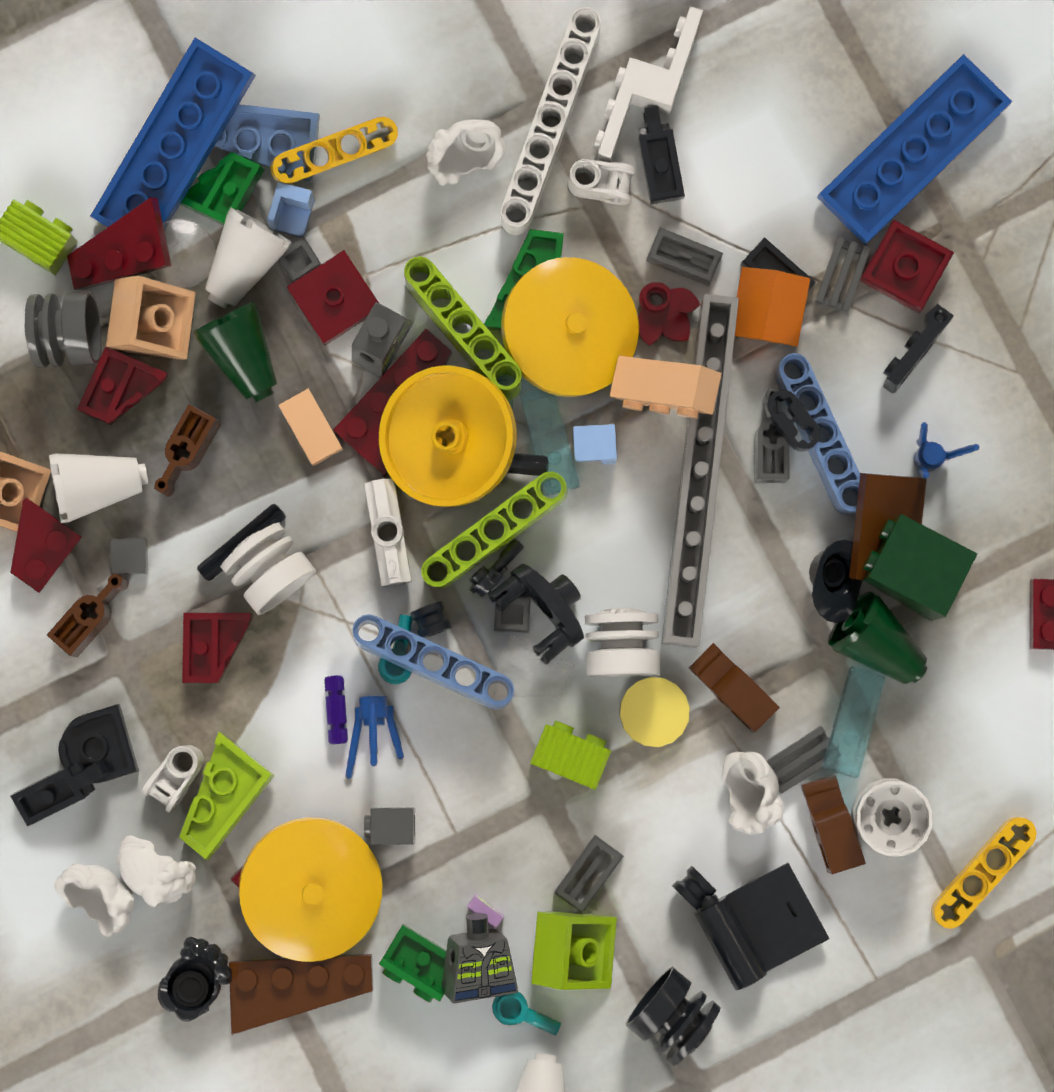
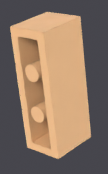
[610,356,722,419]

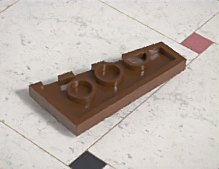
[229,954,374,1035]

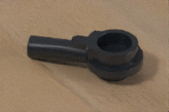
[469,539,524,598]

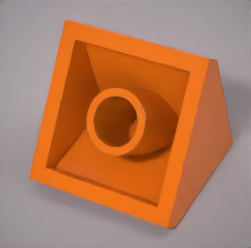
[735,267,810,347]

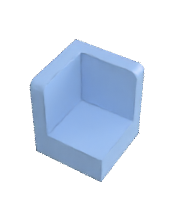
[267,182,315,238]
[572,424,617,464]

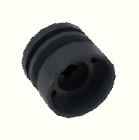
[626,966,721,1066]

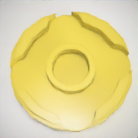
[619,677,690,747]

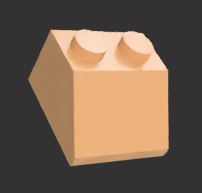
[106,276,196,360]
[0,452,51,532]

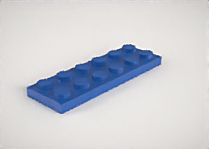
[90,37,256,231]
[817,54,1013,246]

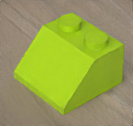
[531,911,617,990]

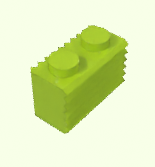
[0,199,78,276]
[530,720,612,790]

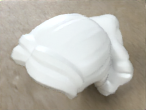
[426,120,506,185]
[721,752,784,835]
[116,836,196,907]
[54,863,135,937]

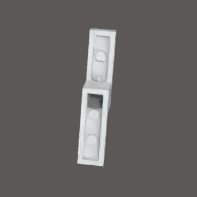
[593,7,703,163]

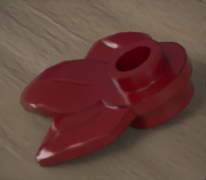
[638,282,700,346]

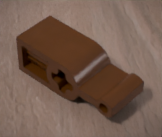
[154,404,221,497]
[46,573,129,658]
[688,643,780,733]
[801,774,866,875]

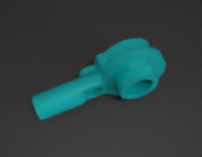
[378,614,413,685]
[492,991,561,1036]

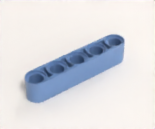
[775,353,860,515]
[352,614,514,710]

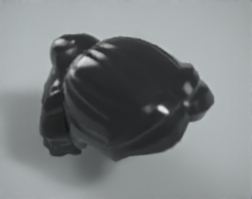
[158,937,232,1022]

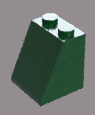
[862,514,978,621]

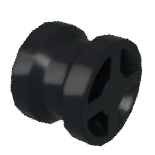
[410,601,452,638]
[672,866,717,911]

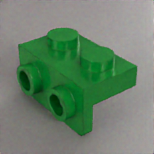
[379,924,446,1003]

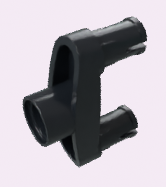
[488,563,584,665]

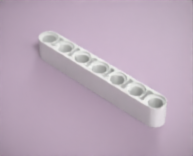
[501,7,601,236]

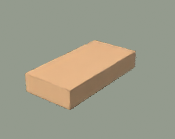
[278,388,343,466]

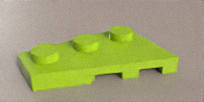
[179,731,275,860]

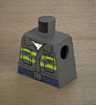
[351,302,414,378]
[442,913,518,1004]

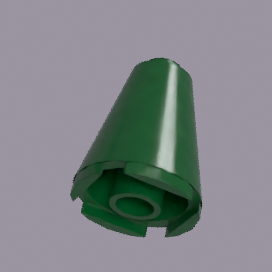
[193,302,277,403]
[828,591,927,684]

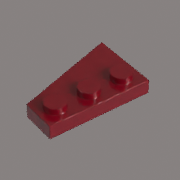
[67,197,172,290]

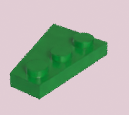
[484,229,564,331]

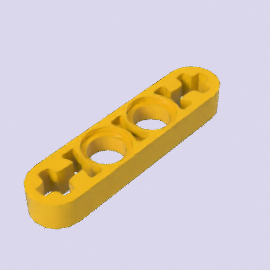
[270,116,398,184]
[931,817,1037,929]

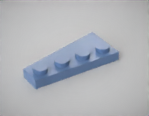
[214,104,320,184]

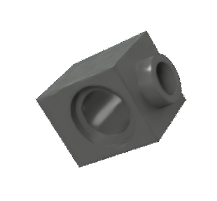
[364,807,415,845]

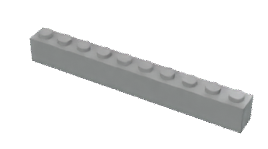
[661,294,739,648]

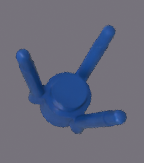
[914,422,980,479]
[345,696,404,779]

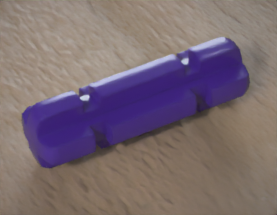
[324,675,348,745]

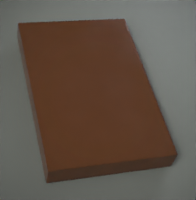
[849,473,927,580]

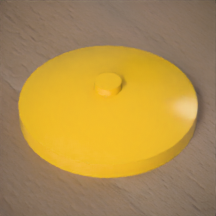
[501,257,639,397]
[379,365,517,507]
[239,817,383,962]

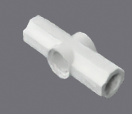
[364,478,412,587]

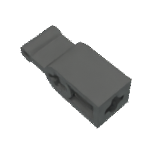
[754,388,790,483]

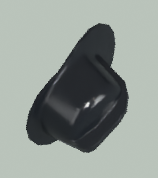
[809,539,863,623]

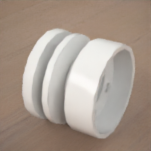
[220,523,316,615]
[585,608,660,677]
[852,778,932,856]

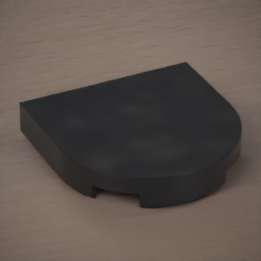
[58,704,139,784]

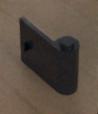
[694,862,830,991]

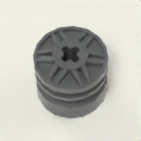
[24,291,102,368]

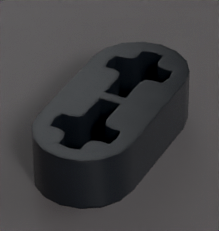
[765,390,820,452]

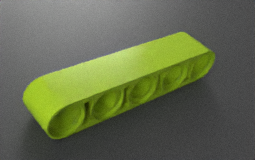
[404,256,522,400]
[421,472,568,588]

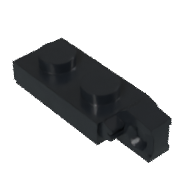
[638,106,685,205]
[883,304,954,394]
[10,760,109,826]

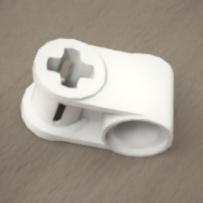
[568,159,636,205]
[141,745,204,813]

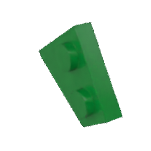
[180,152,265,226]

